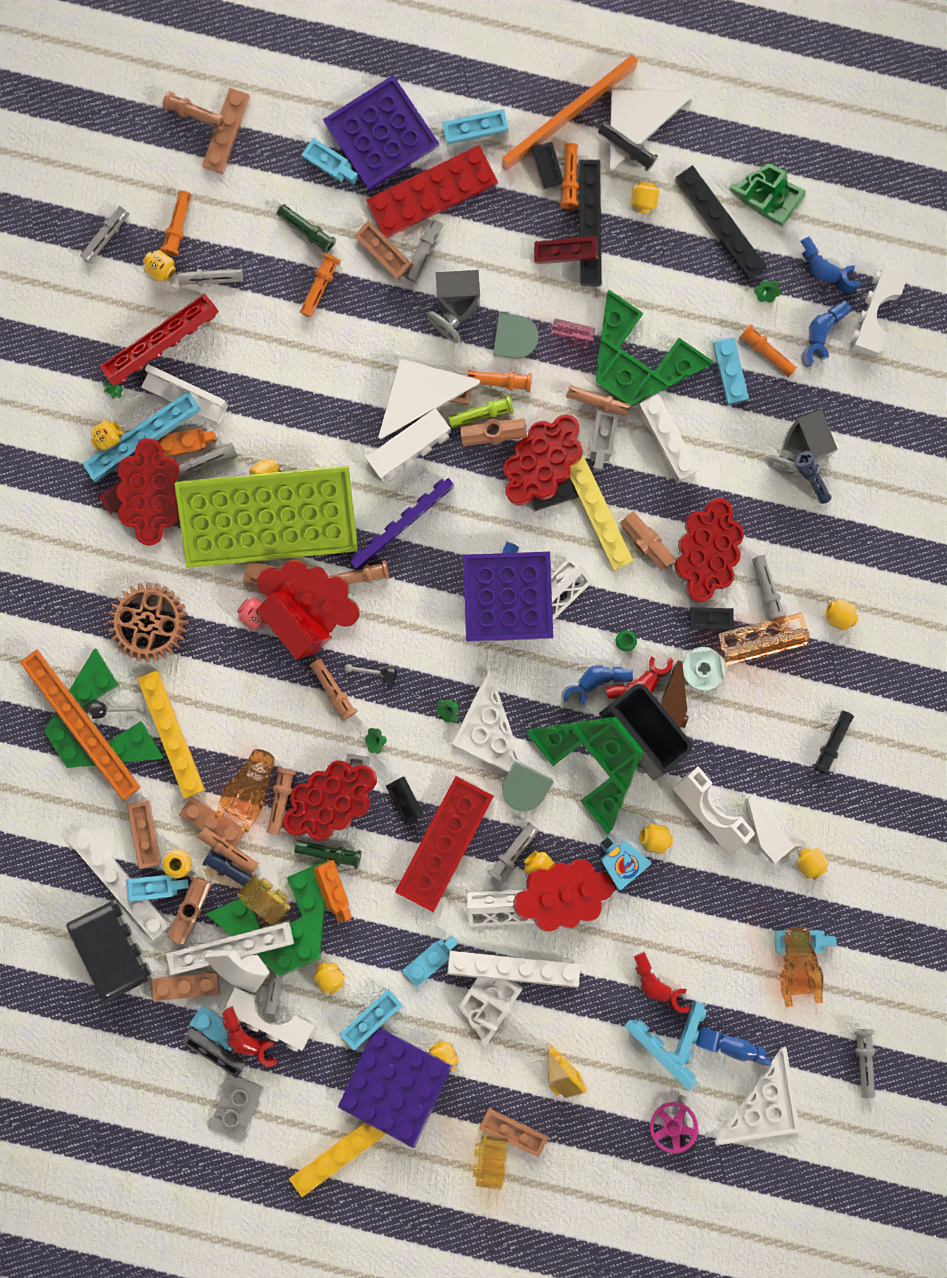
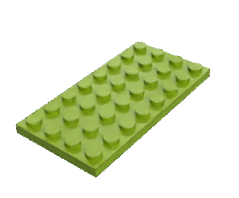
[175,465,358,568]

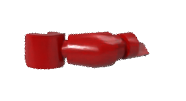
[606,656,673,699]
[634,951,691,1013]
[222,1006,277,1067]

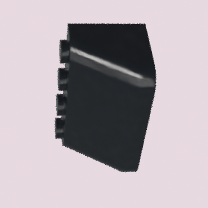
[598,684,692,781]
[66,901,152,1003]

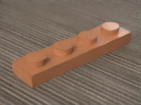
[202,88,250,175]

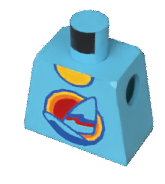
[599,836,652,890]

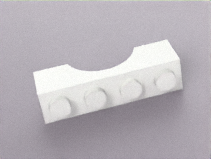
[850,266,908,358]
[637,394,699,484]
[672,767,755,855]
[224,987,316,1051]

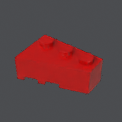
[256,590,332,659]

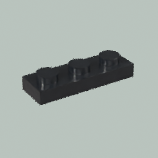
[182,1028,246,1078]

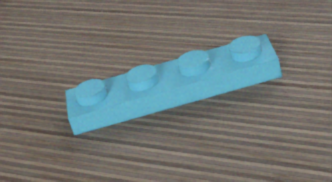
[624,1020,699,1090]

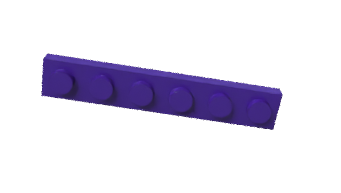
[351,478,454,570]

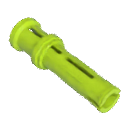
[448,395,514,429]

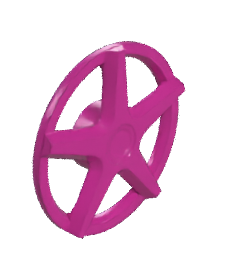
[650,1102,699,1153]

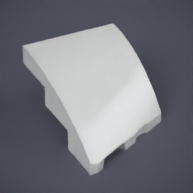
[204,949,270,993]
[459,978,523,1047]

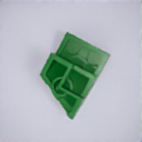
[729,163,806,227]

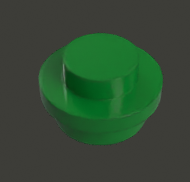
[103,381,124,399]
[615,630,637,652]

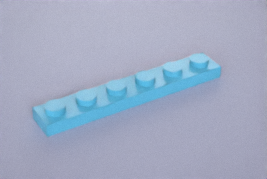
[83,391,201,482]

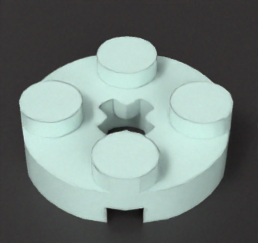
[683,647,726,691]

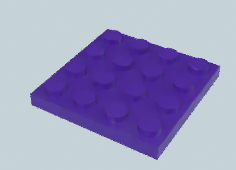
[323,75,439,191]
[463,551,553,642]
[338,1027,453,1148]

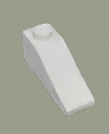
[745,796,795,864]

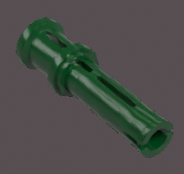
[276,204,336,253]
[294,839,362,870]

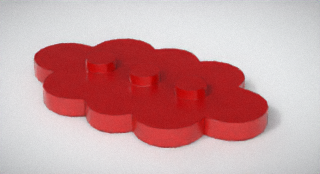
[503,414,583,506]
[116,438,180,546]
[675,498,744,603]
[257,559,360,633]
[283,760,377,841]
[513,860,614,932]

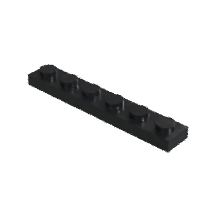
[579,160,602,286]
[675,165,767,280]

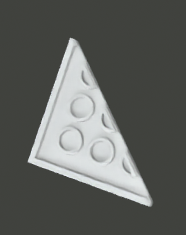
[609,90,693,171]
[378,359,480,440]
[452,670,522,773]
[715,1047,800,1146]

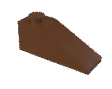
[660,660,689,728]

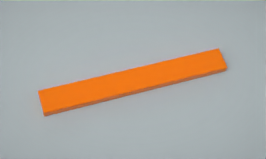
[502,55,638,171]
[19,649,142,801]

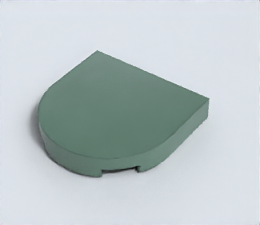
[493,313,539,359]
[502,761,554,811]

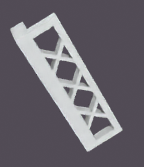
[141,364,228,424]
[532,557,593,641]
[467,890,535,927]

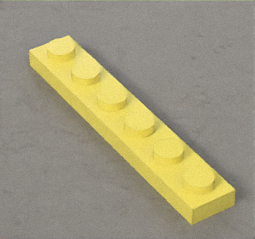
[569,455,633,571]

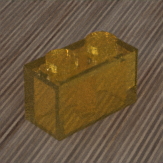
[237,875,291,926]
[473,1135,508,1190]

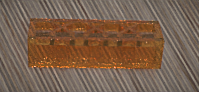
[718,612,810,665]

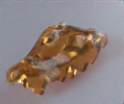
[214,749,275,833]
[780,926,824,1008]

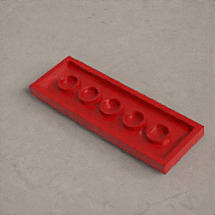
[366,145,498,238]
[100,293,219,386]
[395,776,494,913]

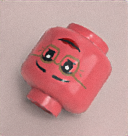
[237,598,267,630]

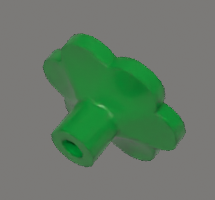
[754,280,781,303]
[437,700,459,723]
[365,728,387,754]

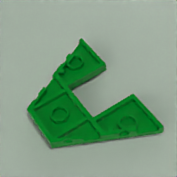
[595,290,714,407]
[44,648,165,768]
[526,717,644,834]
[207,860,327,977]

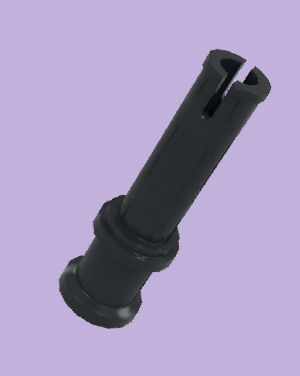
[598,121,658,172]
[811,710,855,776]

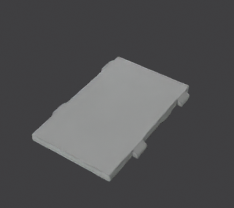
[208,1075,263,1141]

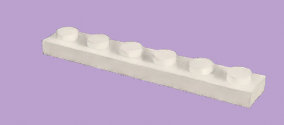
[68,827,171,941]
[166,922,294,975]
[447,951,580,988]

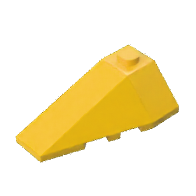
[548,1044,588,1098]

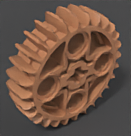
[108,582,189,662]

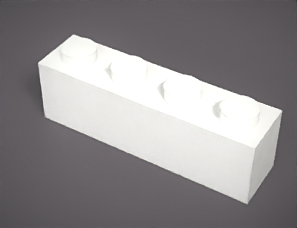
[366,408,451,482]

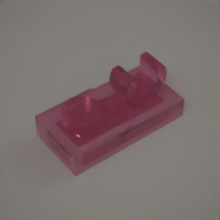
[551,318,596,349]

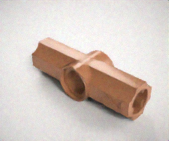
[461,418,527,446]
[619,511,676,572]
[167,876,212,945]

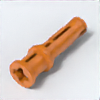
[560,143,579,209]
[160,190,192,257]
[299,253,341,318]
[738,324,797,378]
[467,370,532,392]

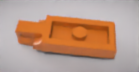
[157,428,217,457]
[313,860,352,922]

